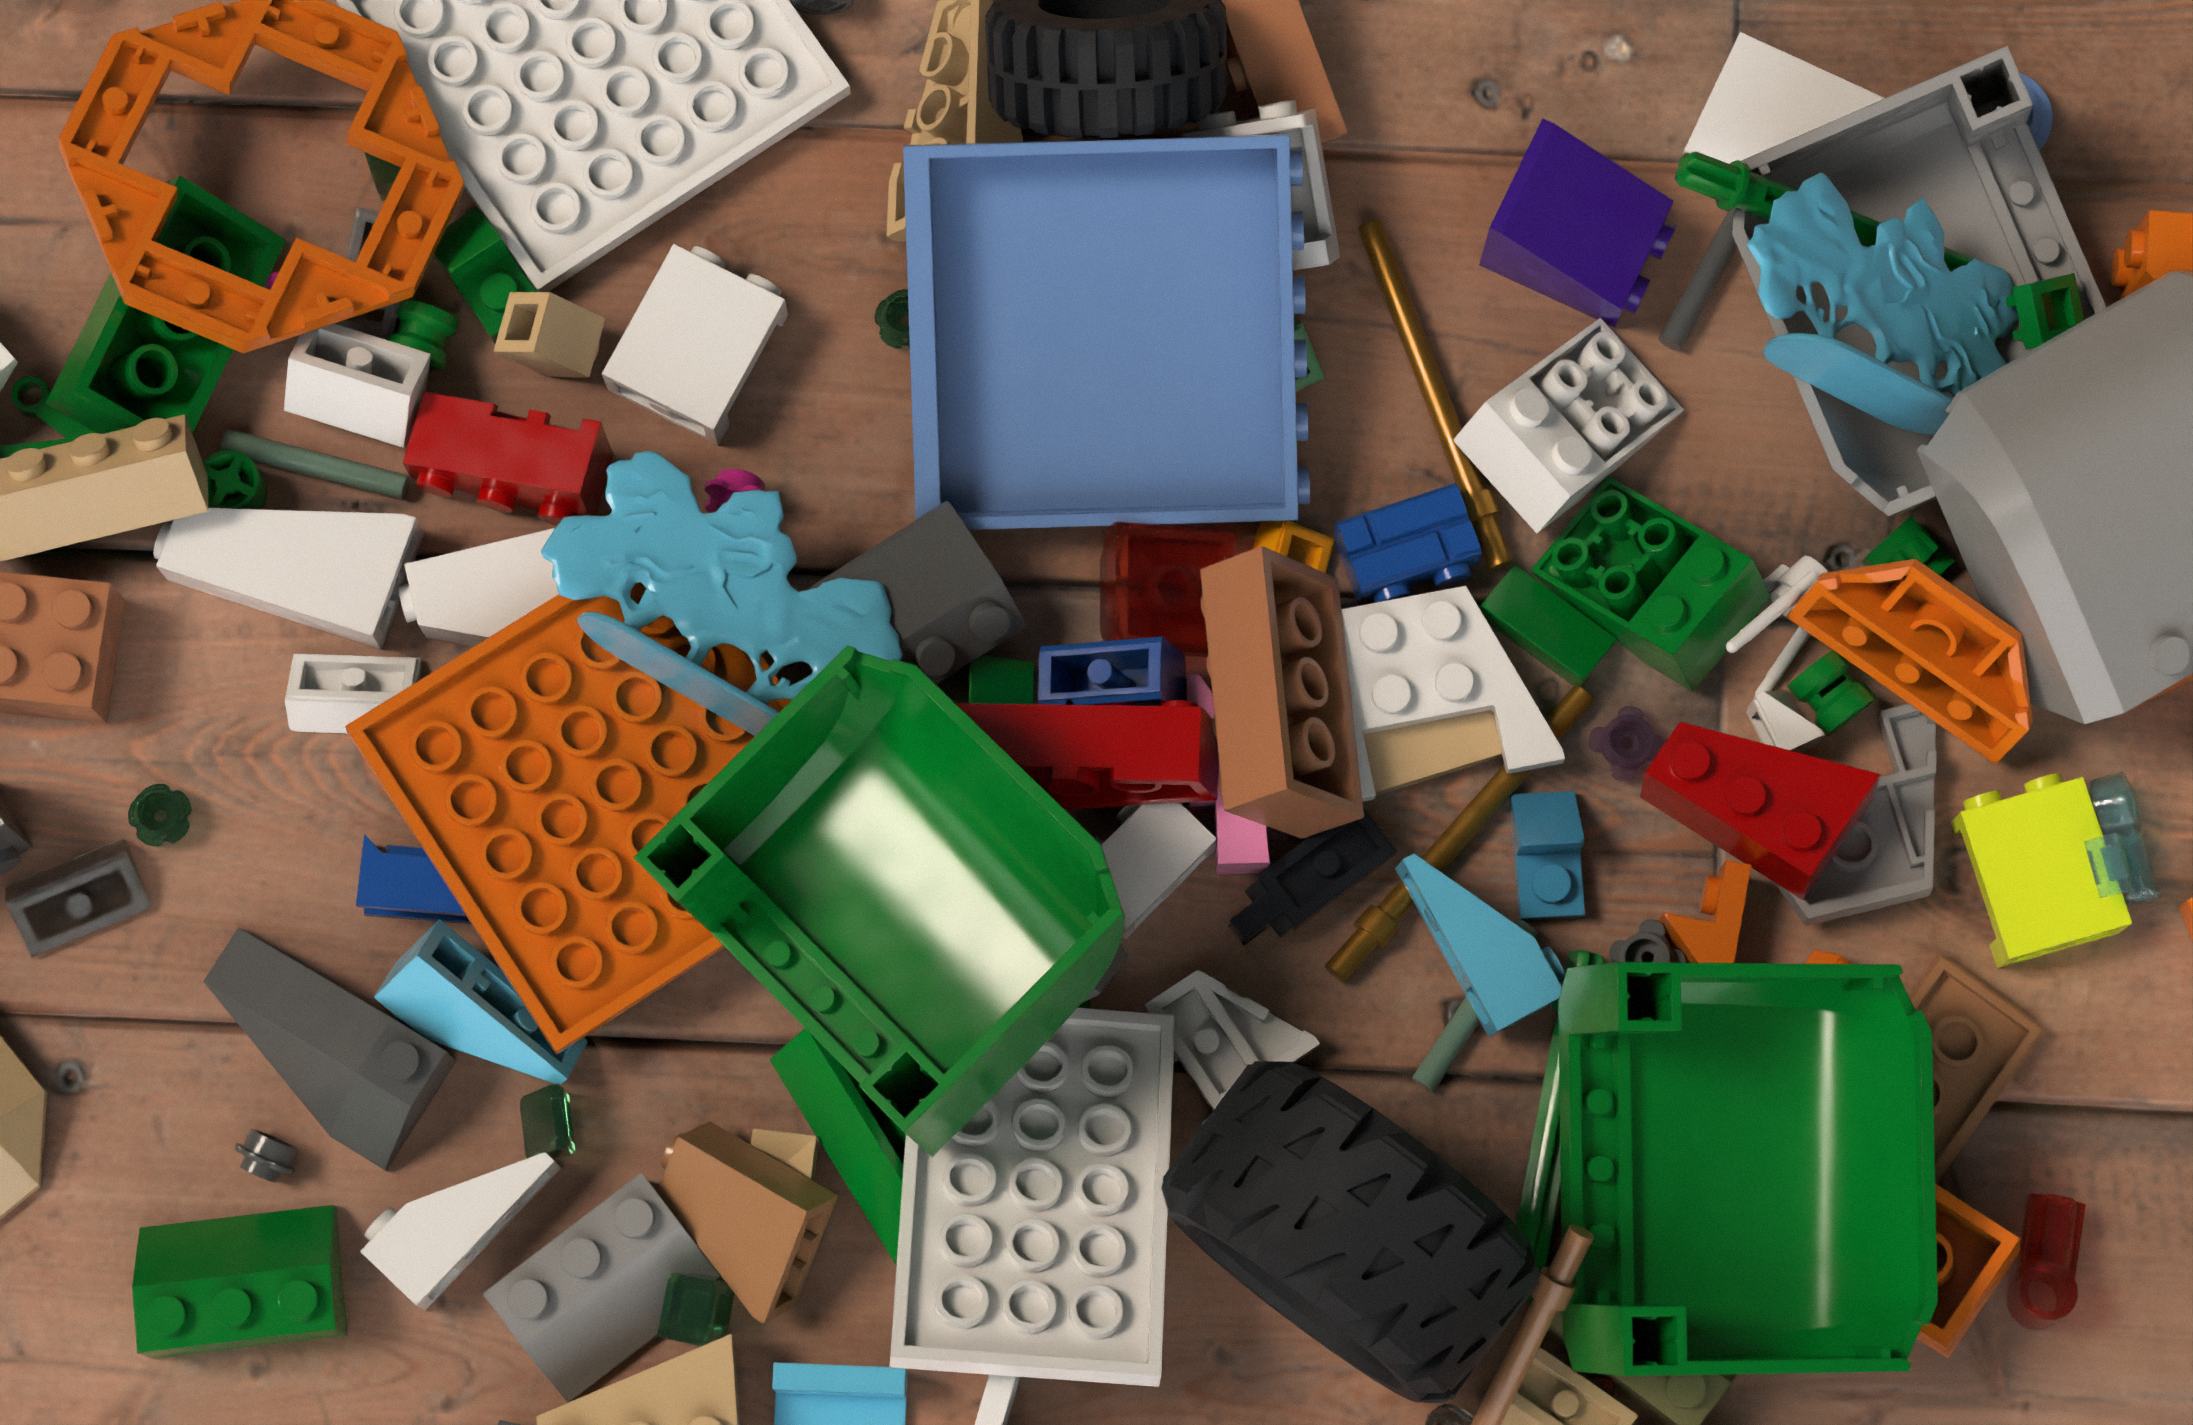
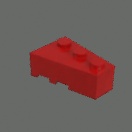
[403,392,613,526]
[1640,722,1881,901]

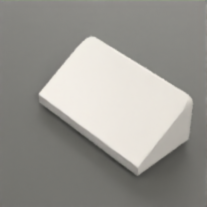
[285,654,421,734]

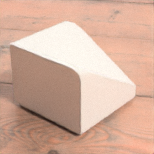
[1746,690,1825,753]

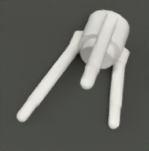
[1726,555,1828,696]

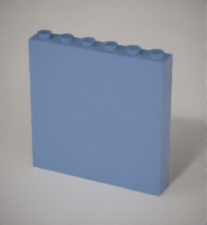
[903,134,1310,530]

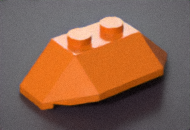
[1786,559,2033,765]

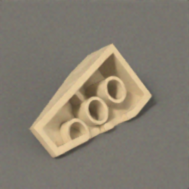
[886,0,1023,242]

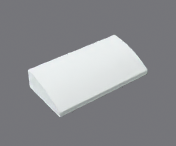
[1683,32,1885,164]

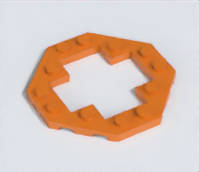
[59,0,464,354]

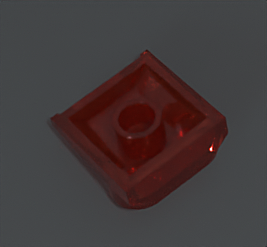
[1100,522,1237,657]

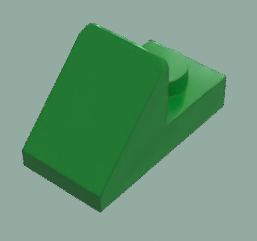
[433,208,536,343]

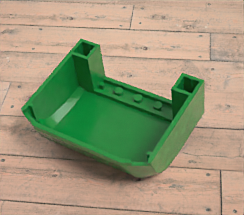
[633,645,1125,1157]
[1558,962,1938,1376]

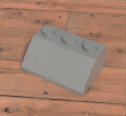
[483,1173,726,1403]

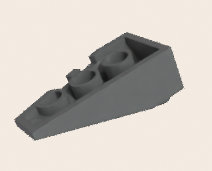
[203,927,456,1171]

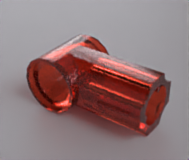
[2007,1193,2086,1330]

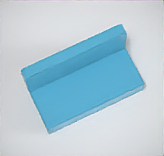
[772,1362,908,1425]

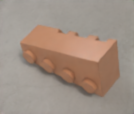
[1221,0,1348,145]

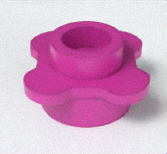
[704,469,766,513]

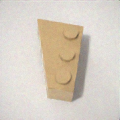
[536,1334,740,1425]

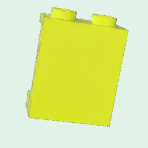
[1950,773,2132,969]

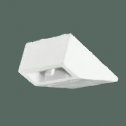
[1453,318,1684,533]

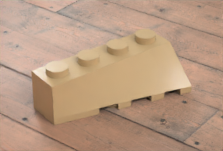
[0,414,208,562]

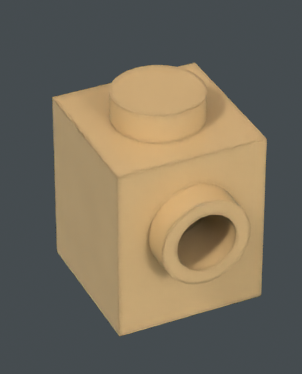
[493,292,605,378]

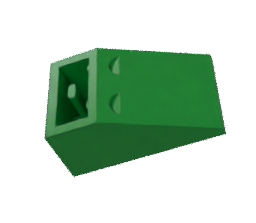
[1531,476,1771,692]

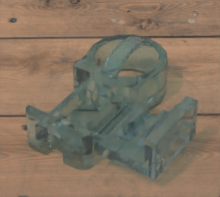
[2084,771,2162,907]

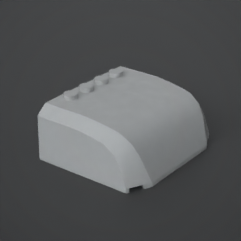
[1732,45,2107,517]
[1917,270,2193,724]

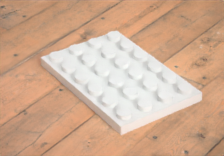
[889,1008,1175,1387]

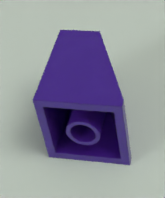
[1479,118,1676,328]

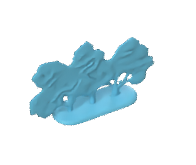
[1747,172,2019,435]
[541,451,903,736]

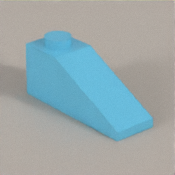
[1395,854,1565,1038]
[374,919,588,1085]

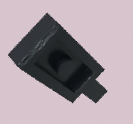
[1228,807,1397,946]

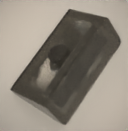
[5,838,152,957]

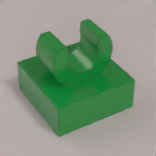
[2005,273,2084,349]
[1862,516,1955,576]

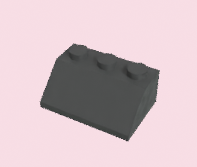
[806,501,1027,684]

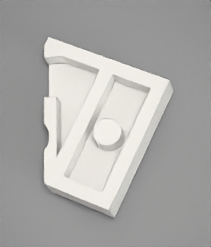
[1144,970,1320,1111]

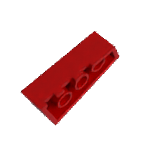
[955,700,1219,809]

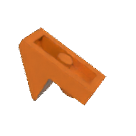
[1658,860,1752,963]

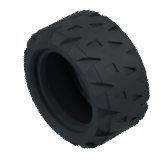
[1161,1061,1540,1403]

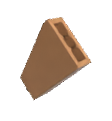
[657,1121,838,1324]

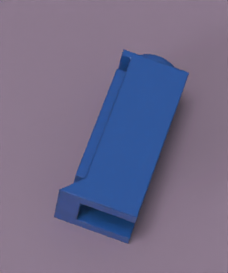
[356,834,471,924]

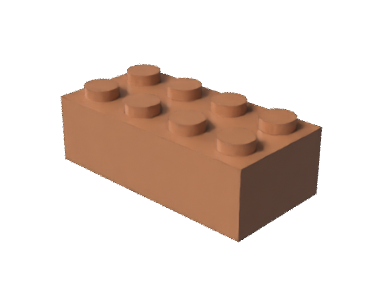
[1200,546,1364,839]
[0,571,125,723]

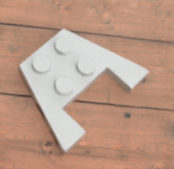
[1341,586,1565,802]

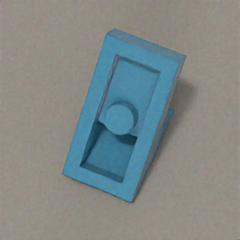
[1509,791,1585,922]

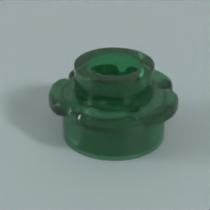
[875,289,910,349]
[128,784,192,847]

